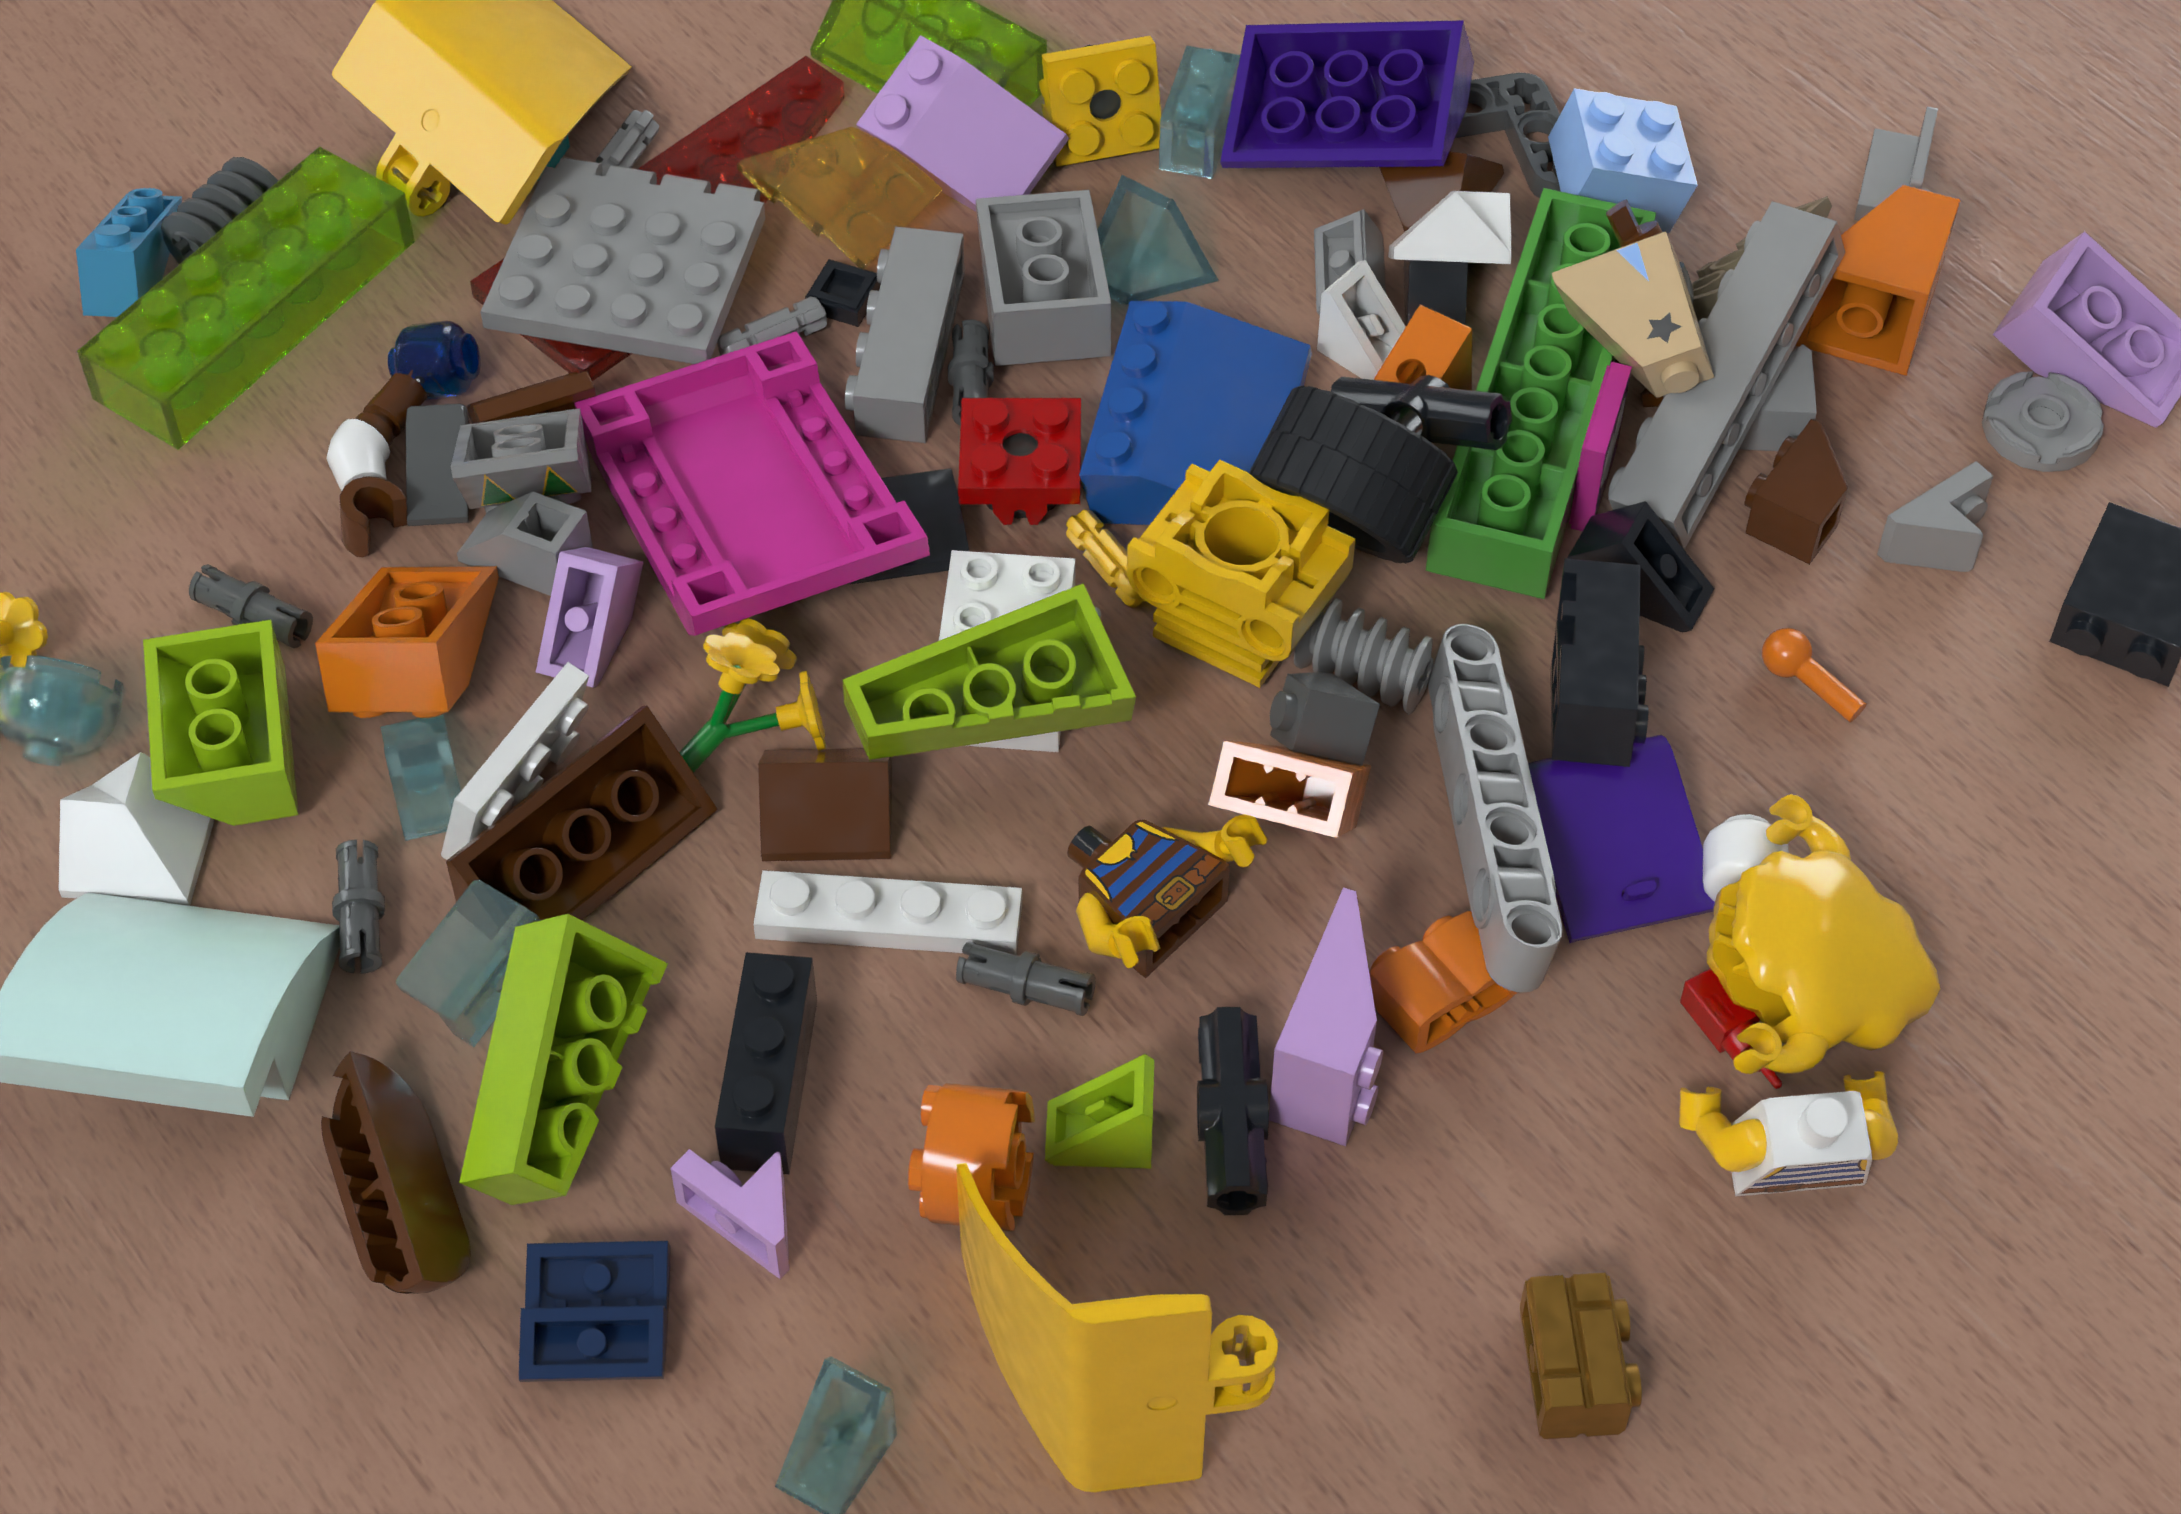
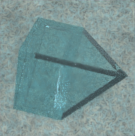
[1097,175,1219,305]

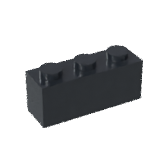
[715,952,817,1174]

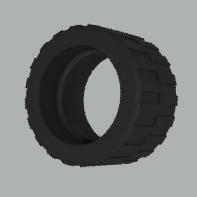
[1249,386,1458,564]

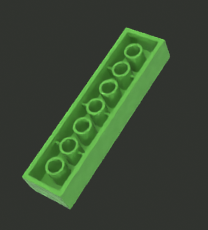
[1425,188,1656,599]

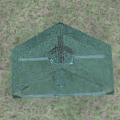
[775,1356,897,1514]

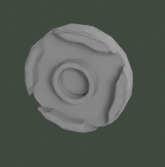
[1982,371,2104,472]

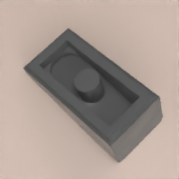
[406,404,470,526]

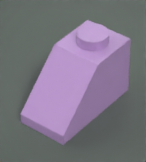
[536,547,643,688]

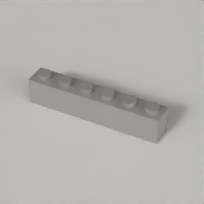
[1608,201,1845,549]

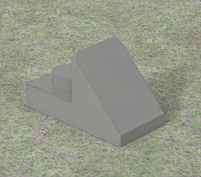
[1877,461,1993,572]

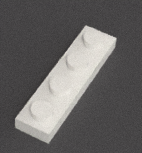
[753,870,1022,955]

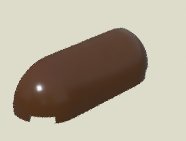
[321,1051,471,1294]

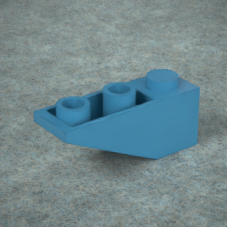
[76,188,182,318]

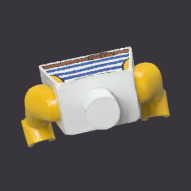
[1679,1071,1898,1197]

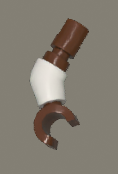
[326,373,427,558]

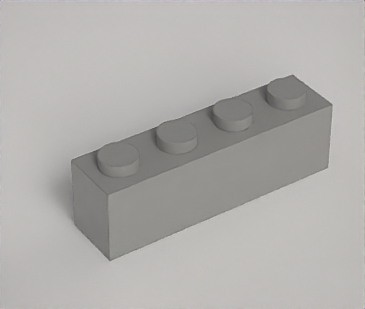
[845,226,965,443]

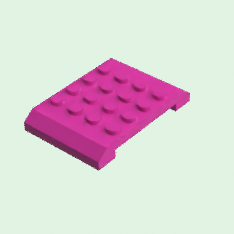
[575,331,930,636]

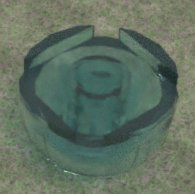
[0,655,125,766]

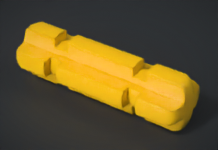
[1066,509,1147,608]

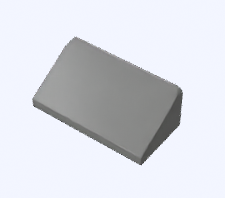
[1314,209,1386,316]

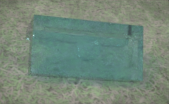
[396,880,541,1047]

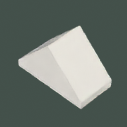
[1317,260,1406,380]

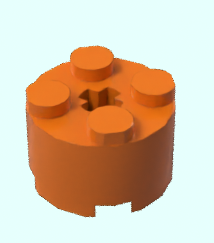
[908,1083,1035,1231]

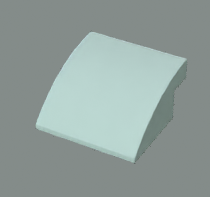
[0,893,340,1117]

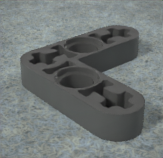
[1455,73,1561,198]

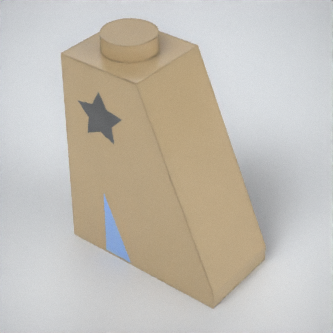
[1552,231,1715,398]

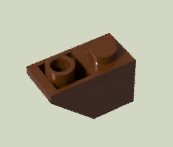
[1744,419,1848,565]

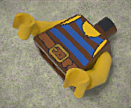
[1067,814,1268,978]

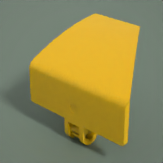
[332,0,632,225]
[956,1163,1278,1492]

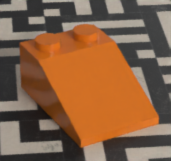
[315,566,499,718]

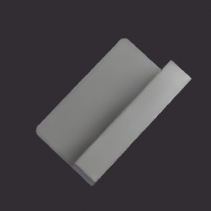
[1854,106,1938,221]

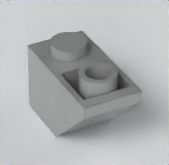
[457,491,593,596]

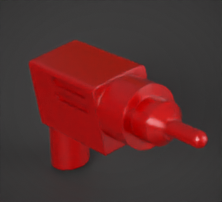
[1680,968,1782,1089]

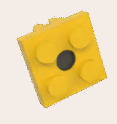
[1039,36,1164,167]

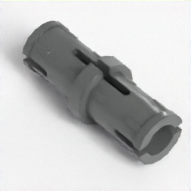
[948,320,994,426]
[189,564,313,648]
[332,840,385,974]
[956,941,1096,1016]

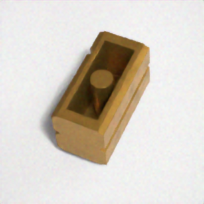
[1519,1272,1642,1439]

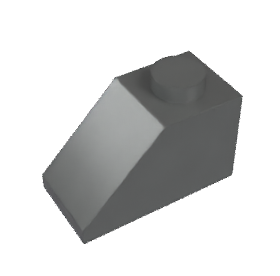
[1270,672,1380,766]

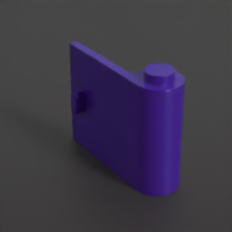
[1528,735,1715,943]

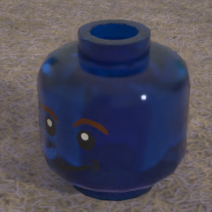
[388,320,481,400]

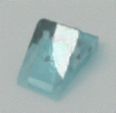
[380,714,461,841]

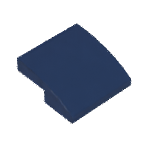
[519,1241,671,1382]

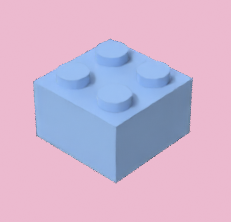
[1548,88,1698,233]

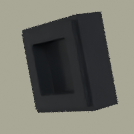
[805,259,881,327]

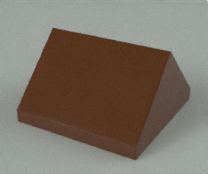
[758,748,892,861]

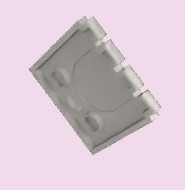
[480,157,766,364]

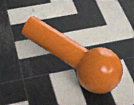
[1762,628,1867,722]

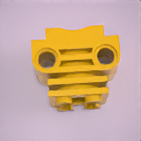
[1127,459,1355,688]

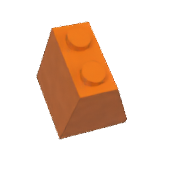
[1795,185,1960,376]

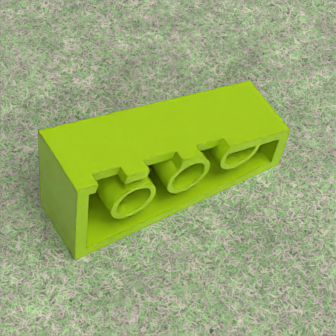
[843,583,1136,760]
[459,914,668,1205]

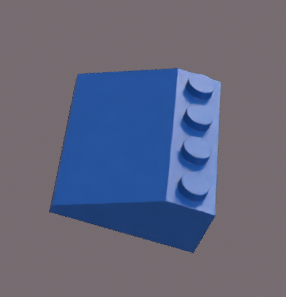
[1079,301,1312,525]

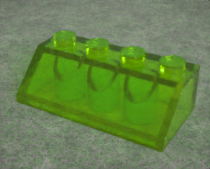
[810,0,1047,106]

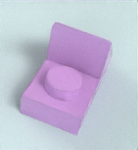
[670,1149,789,1279]

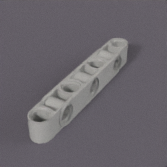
[1428,624,1562,993]

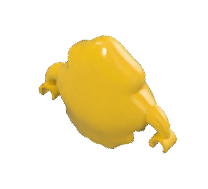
[1707,794,1940,1074]

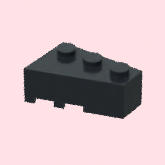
[1550,558,1649,767]

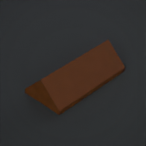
[446,705,718,956]

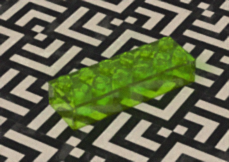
[77,146,415,450]

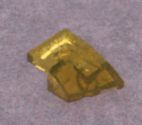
[737,126,942,270]

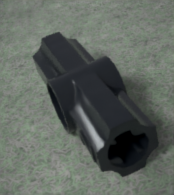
[1331,375,1512,450]
[1197,1007,1269,1215]

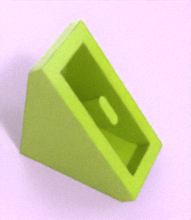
[1045,1054,1154,1169]

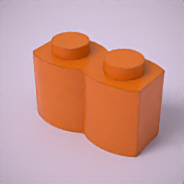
[1369,911,1518,1053]

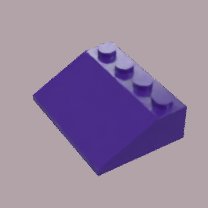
[1220,20,1474,168]

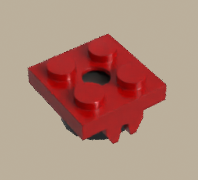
[958,398,1082,525]

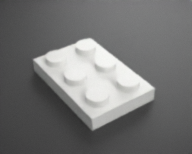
[441,662,589,860]

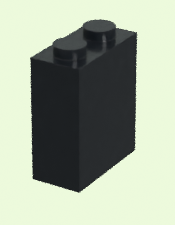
[2049,502,2181,687]

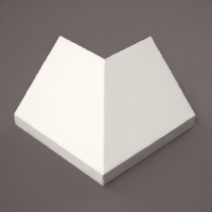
[1388,191,1511,264]
[59,752,215,906]

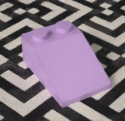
[856,35,1069,212]
[1993,231,2181,428]
[1269,887,1383,1146]

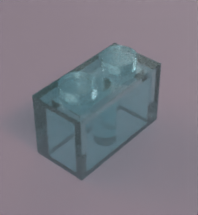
[1159,46,1240,179]

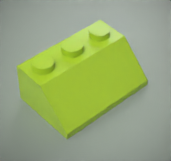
[143,620,299,826]

